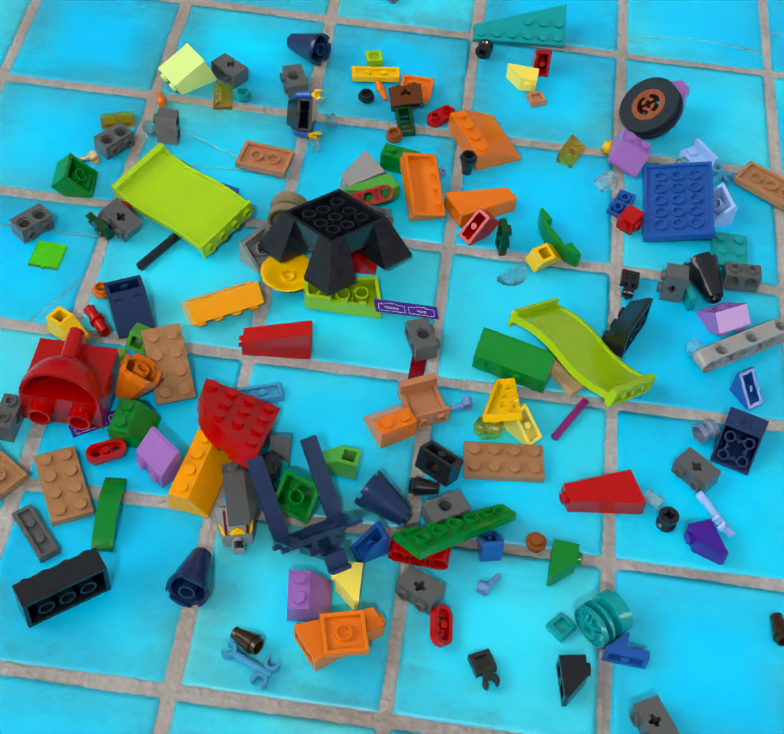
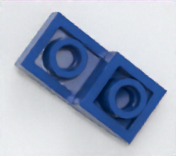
[606,189,636,217]

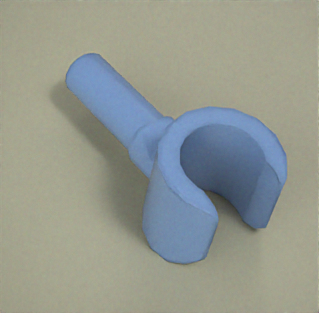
[450,396,472,412]
[476,573,501,596]

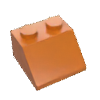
[363,404,418,449]

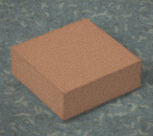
[526,91,547,108]

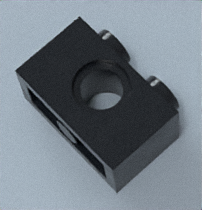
[415,440,464,487]

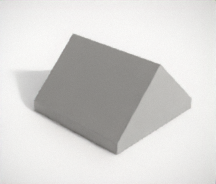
[239,224,270,273]

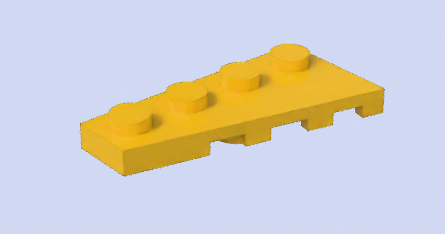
[482,378,523,424]

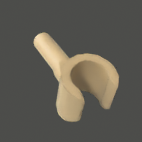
[78,150,100,164]

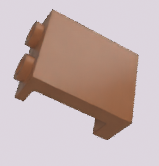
[397,373,451,428]

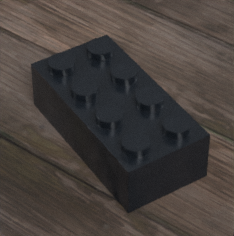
[12,547,111,628]

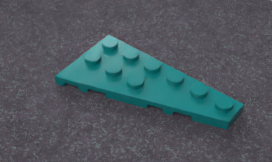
[472,4,567,49]

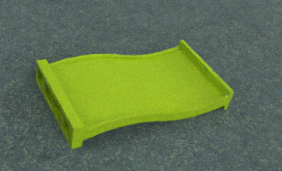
[111,143,253,258]
[507,298,657,408]

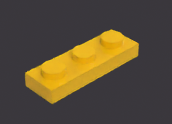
[351,66,400,83]

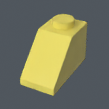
[506,63,539,92]
[502,403,542,445]
[331,561,363,611]

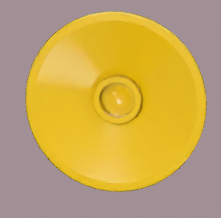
[260,254,310,292]

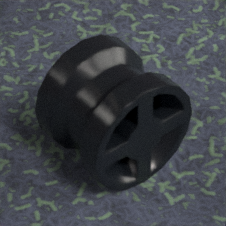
[475,39,493,59]
[656,507,679,533]

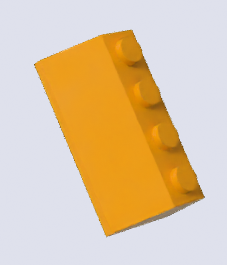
[180,281,264,327]
[168,429,233,518]

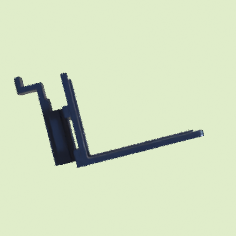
[246,435,363,575]

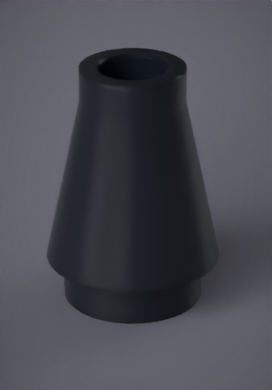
[460,150,477,176]
[408,476,440,496]

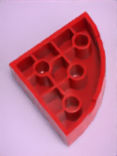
[197,378,280,469]

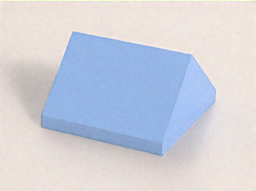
[713,182,738,227]

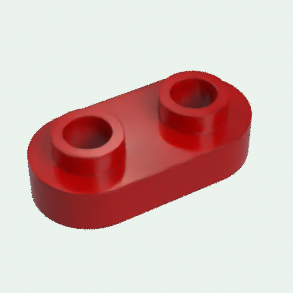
[426,105,455,128]
[85,438,127,465]
[430,604,453,648]

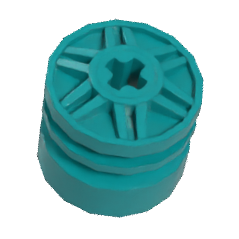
[574,589,633,648]

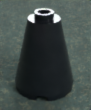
[683,252,724,304]

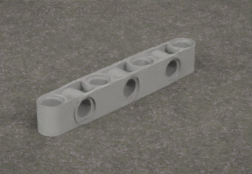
[692,316,784,373]

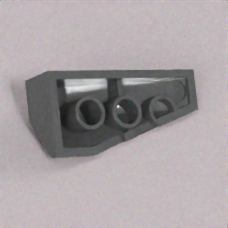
[222,462,260,527]

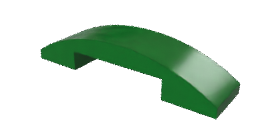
[538,208,581,267]
[91,477,127,552]

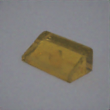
[212,80,232,110]
[100,111,135,130]
[556,135,586,168]

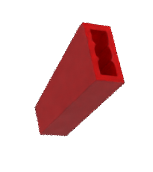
[239,320,313,360]
[559,469,646,514]

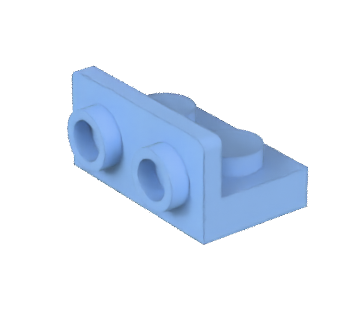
[679,138,718,168]

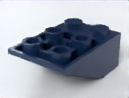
[103,275,156,339]
[710,406,769,475]

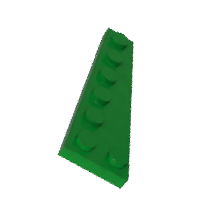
[393,504,516,560]

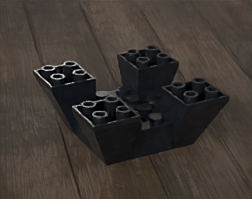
[258,188,412,296]

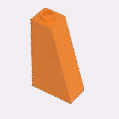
[444,187,517,228]
[293,607,386,671]

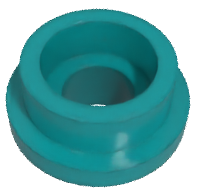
[235,87,251,102]

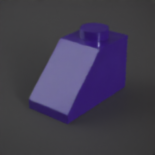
[684,519,729,565]

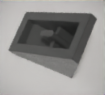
[269,432,292,467]

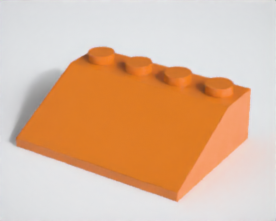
[448,110,521,171]

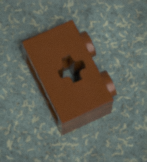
[388,82,423,112]

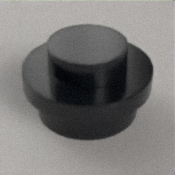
[358,88,374,103]

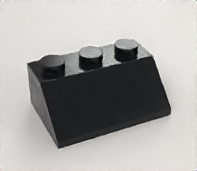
[602,298,653,358]

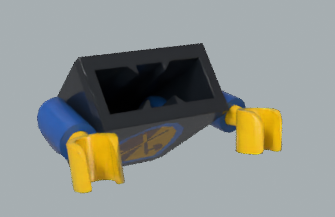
[286,89,325,142]

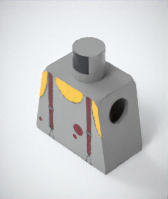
[214,507,255,554]

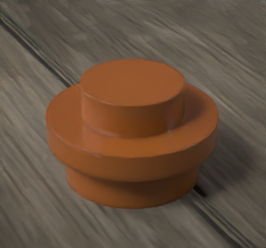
[386,127,403,143]
[525,532,547,553]

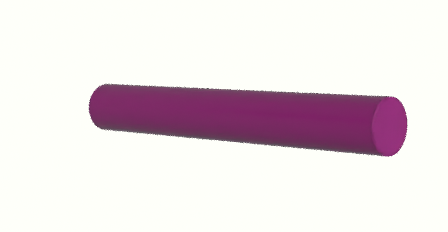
[551,398,589,441]

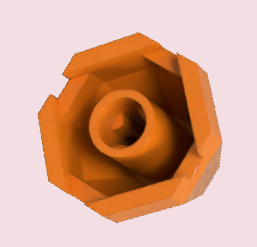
[115,353,162,400]

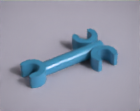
[712,164,735,186]
[221,641,280,691]

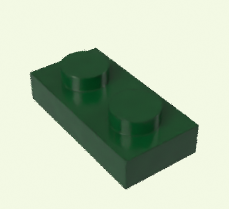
[495,218,512,256]

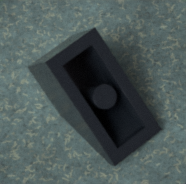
[556,654,591,706]

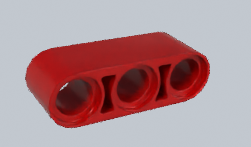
[349,184,393,206]
[388,535,451,570]

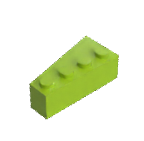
[303,276,381,319]

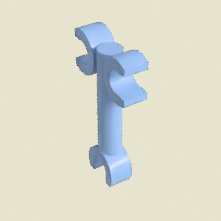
[695,490,736,539]

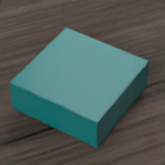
[682,285,697,311]
[546,612,577,643]

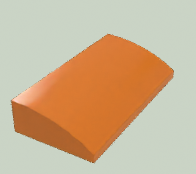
[399,152,446,221]

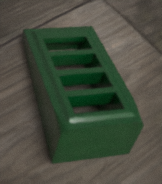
[394,105,416,137]

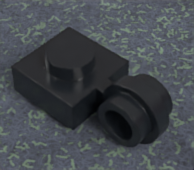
[619,269,640,300]

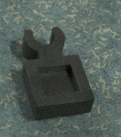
[467,648,500,691]

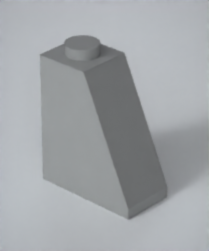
[340,151,385,191]

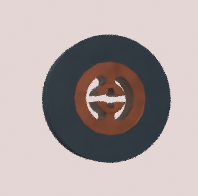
[619,77,683,139]

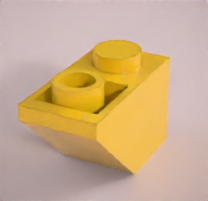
[525,243,562,273]
[46,306,90,341]

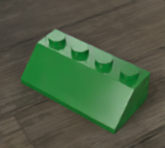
[472,327,556,393]

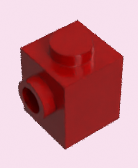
[616,204,645,235]

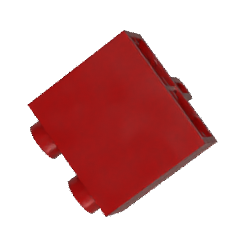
[19,327,121,430]

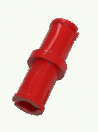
[83,304,111,337]

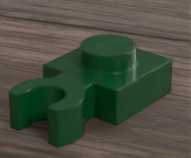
[85,212,113,241]

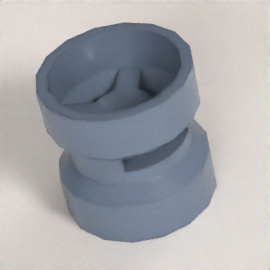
[692,419,720,444]

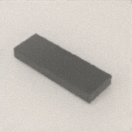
[12,504,60,563]

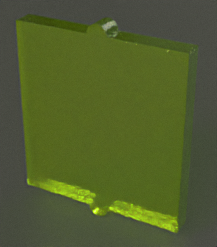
[28,240,68,271]

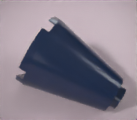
[287,33,331,65]
[354,471,413,526]
[165,547,212,608]

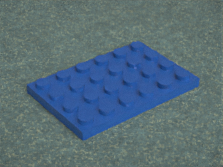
[643,161,715,242]

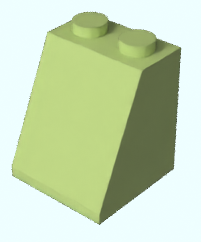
[158,43,217,95]

